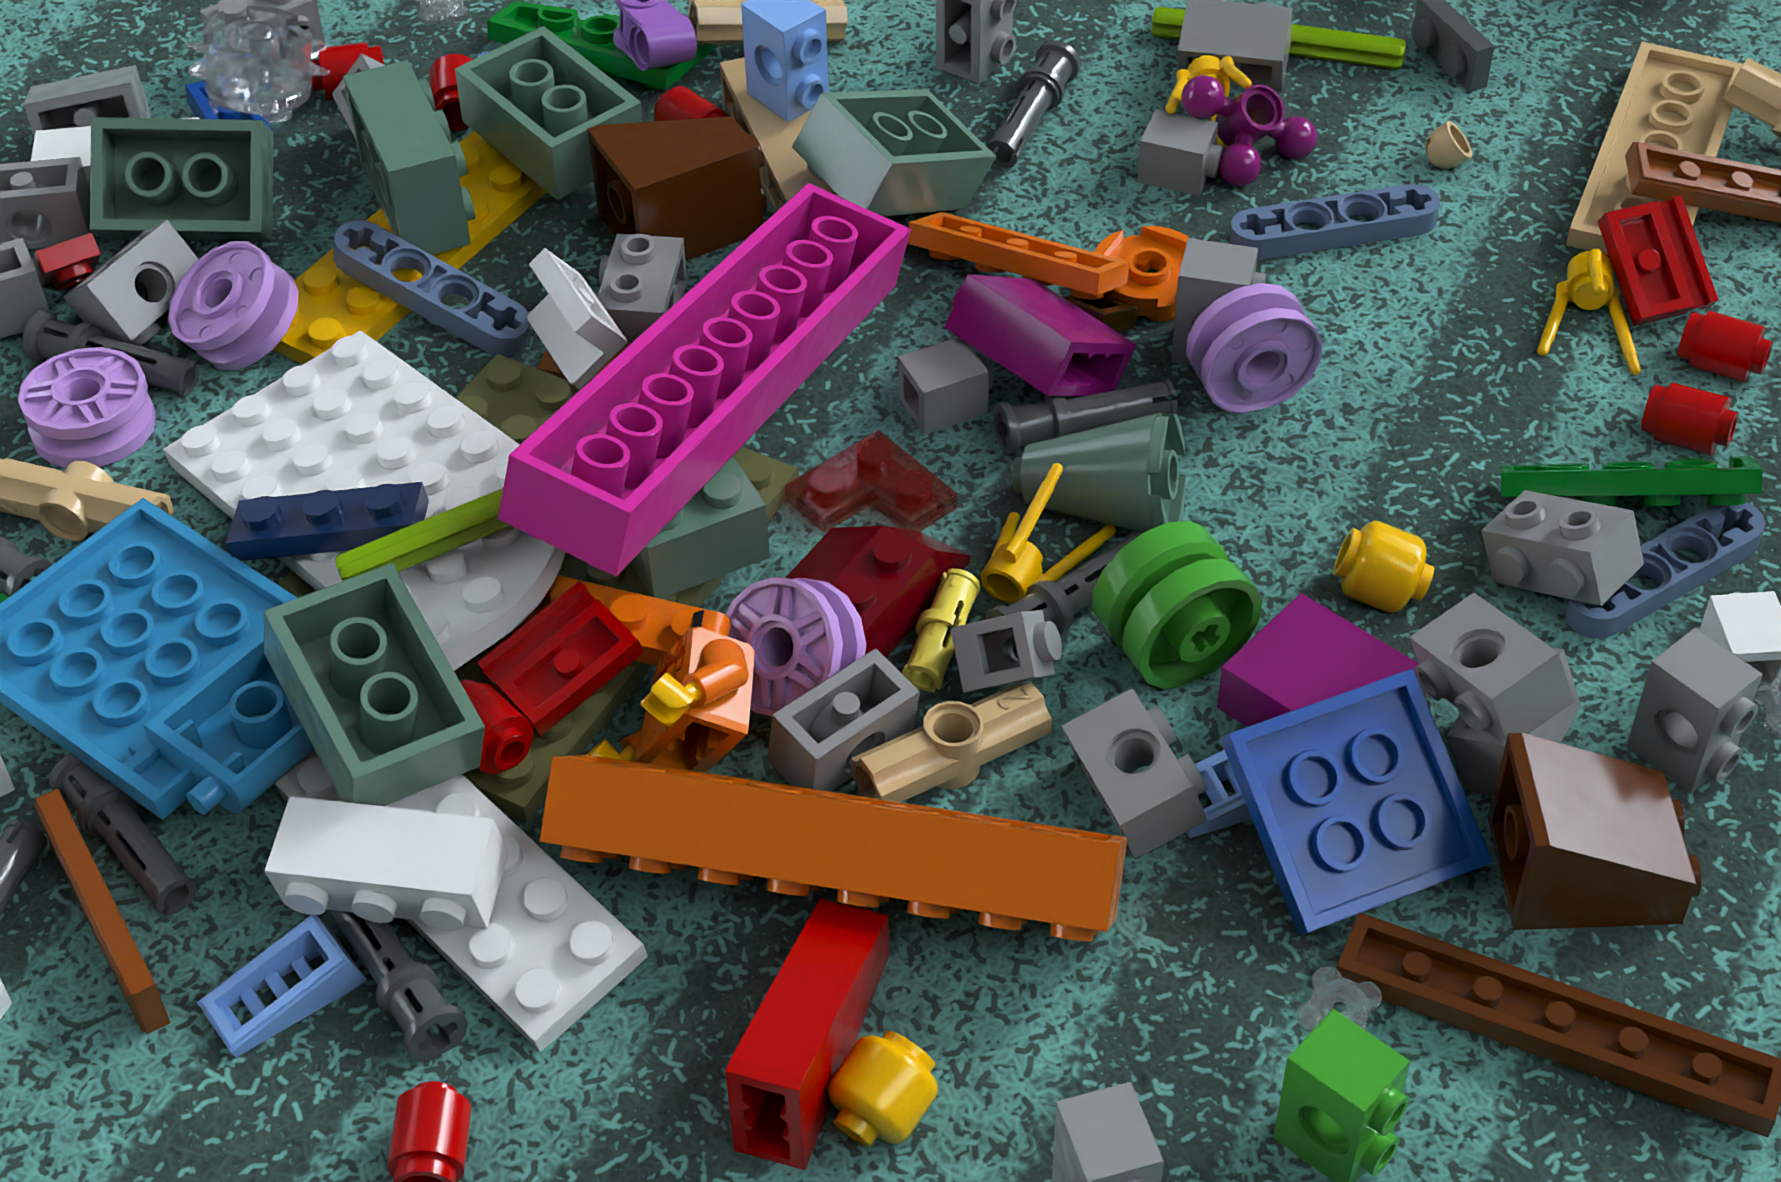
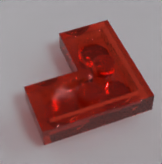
[785,430,957,533]

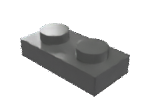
[1411,0,1494,93]

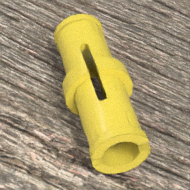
[902,568,981,692]

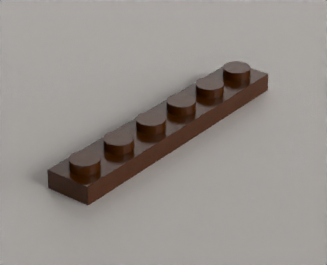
[1333,912,1781,1138]

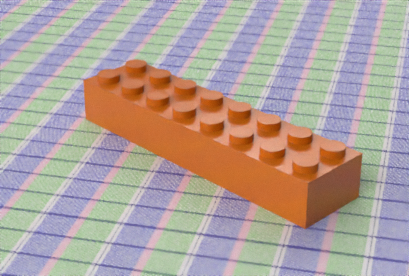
[540,755,1128,942]

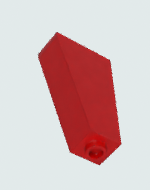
[725,898,889,1170]

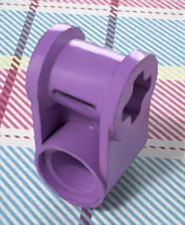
[613,0,697,71]

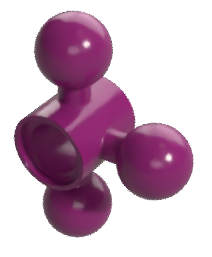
[1181,75,1317,187]

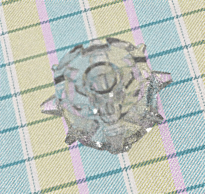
[186,5,330,123]

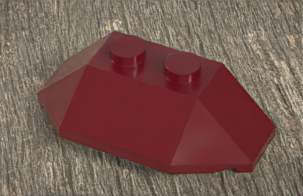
[785,526,971,659]

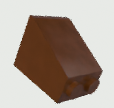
[587,117,767,261]
[1487,733,1702,930]

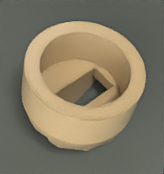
[1425,121,1472,169]

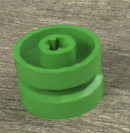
[1092,521,1262,689]

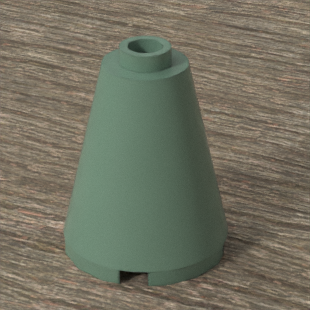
[1012,412,1186,533]

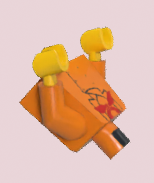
[586,610,755,772]

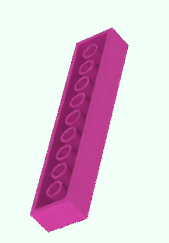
[498,183,911,576]

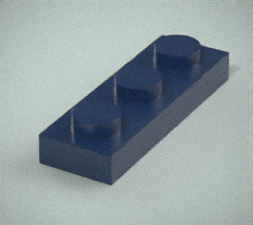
[226,482,429,561]

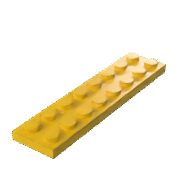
[273,131,547,365]

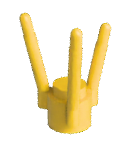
[1165,55,1252,149]
[1537,249,1641,375]
[980,463,1116,605]

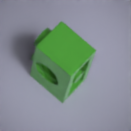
[1273,1009,1410,1182]

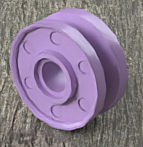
[168,241,299,370]
[1186,283,1323,413]
[18,347,156,468]
[726,577,866,716]

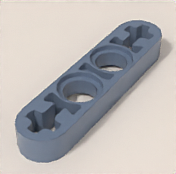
[1229,184,1440,260]
[334,220,530,356]
[1564,502,1766,639]

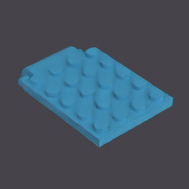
[0,498,315,820]

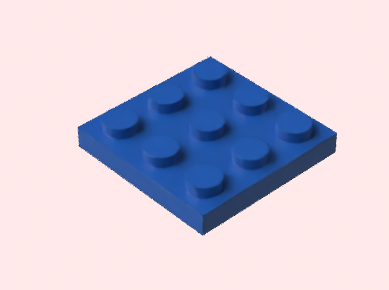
[1220,669,1493,936]

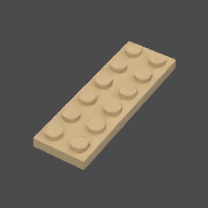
[1566,42,1743,256]

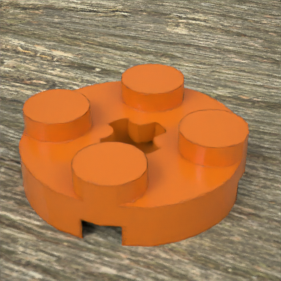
[1095,226,1190,322]

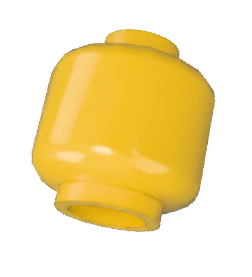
[1333,521,1434,613]
[827,1031,938,1148]

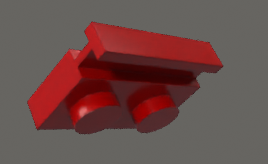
[1597,195,1719,326]
[477,581,644,736]

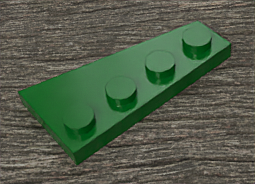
[487,1,716,90]
[1501,456,1762,506]

